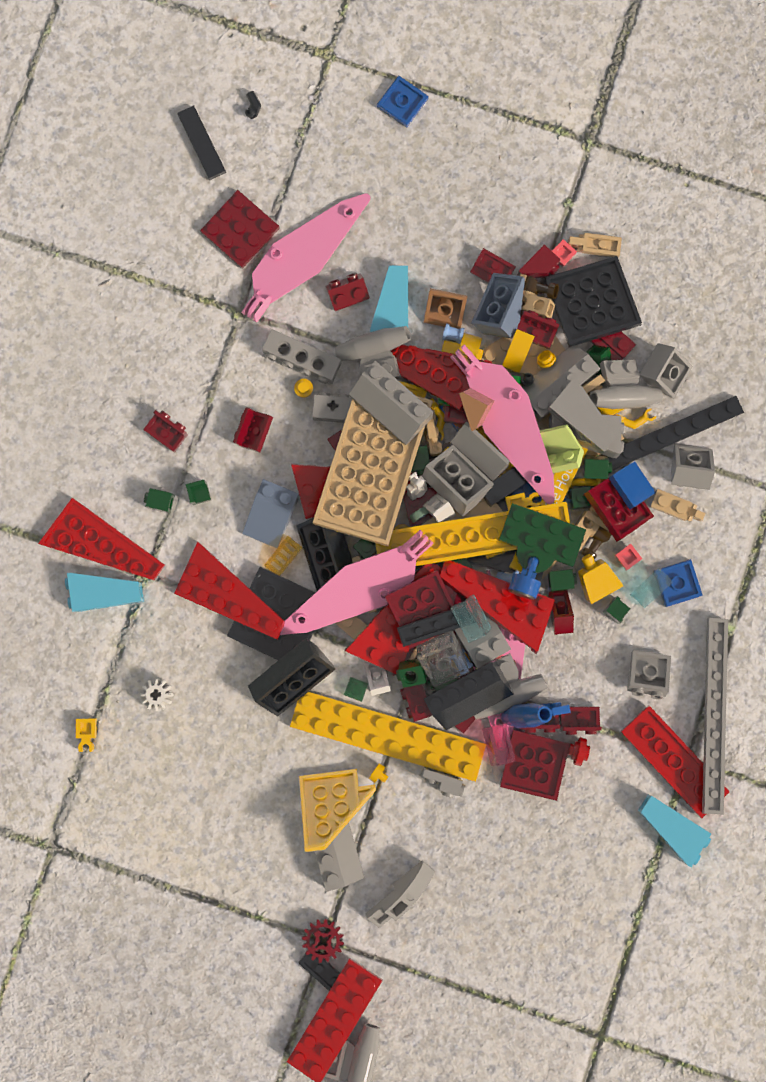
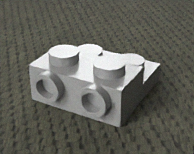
[627,650,671,699]
[422,767,465,798]

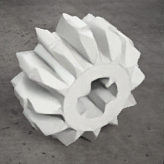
[140,678,174,711]

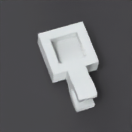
[406,472,427,501]

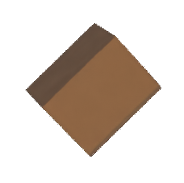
[424,288,467,329]
[459,388,494,431]

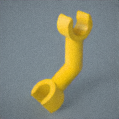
[430,398,445,441]
[614,409,656,429]
[569,478,606,489]

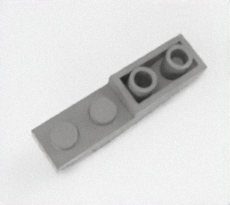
[365,860,435,928]

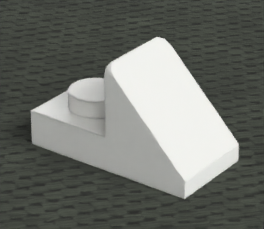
[423,493,456,523]
[364,663,391,696]

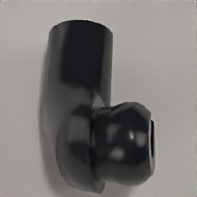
[245,91,261,119]
[509,371,534,386]

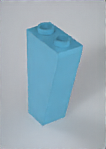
[370,266,408,332]
[65,573,144,612]
[638,794,711,867]

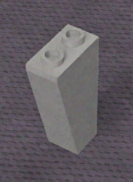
[547,377,617,455]
[549,414,624,458]

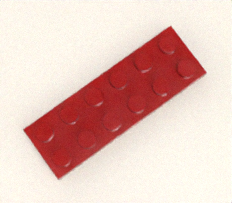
[620,705,730,818]
[287,958,383,1082]

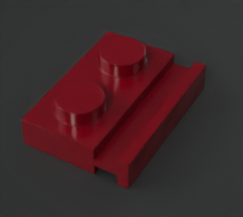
[470,248,516,283]
[590,331,636,360]

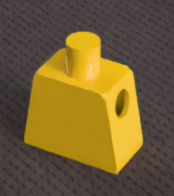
[578,554,623,604]

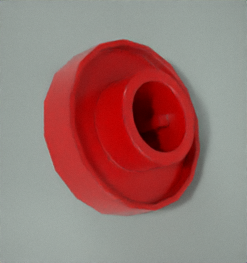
[568,737,590,766]

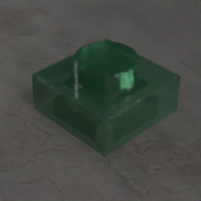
[344,677,368,702]

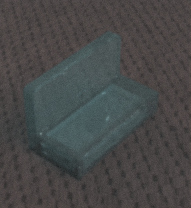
[630,568,673,608]
[451,594,491,643]

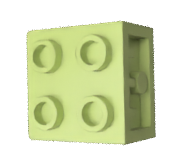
[540,425,584,473]

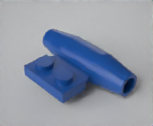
[501,702,571,728]

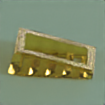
[264,535,303,576]

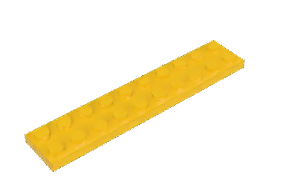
[375,502,570,566]
[290,692,486,782]

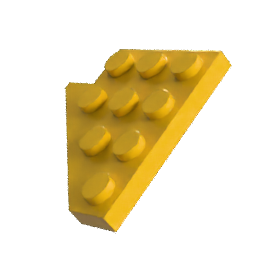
[299,769,376,852]

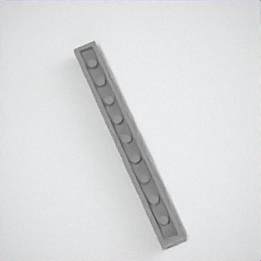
[702,618,728,815]

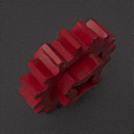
[302,918,344,963]

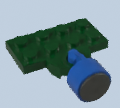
[499,503,586,600]

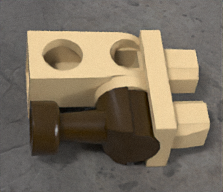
[520,274,559,318]
[575,506,612,560]

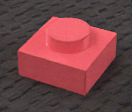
[552,239,577,267]
[614,544,642,571]

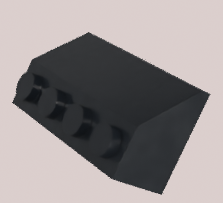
[296,518,353,591]
[248,638,336,717]
[424,660,514,730]

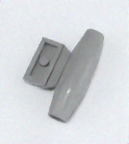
[335,326,411,377]
[590,360,663,409]
[474,653,548,720]
[325,1023,380,1082]

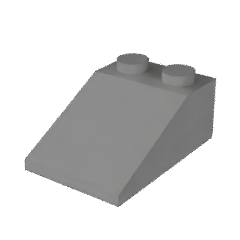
[454,605,511,669]

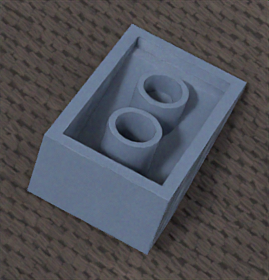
[471,273,525,339]
[242,479,300,549]

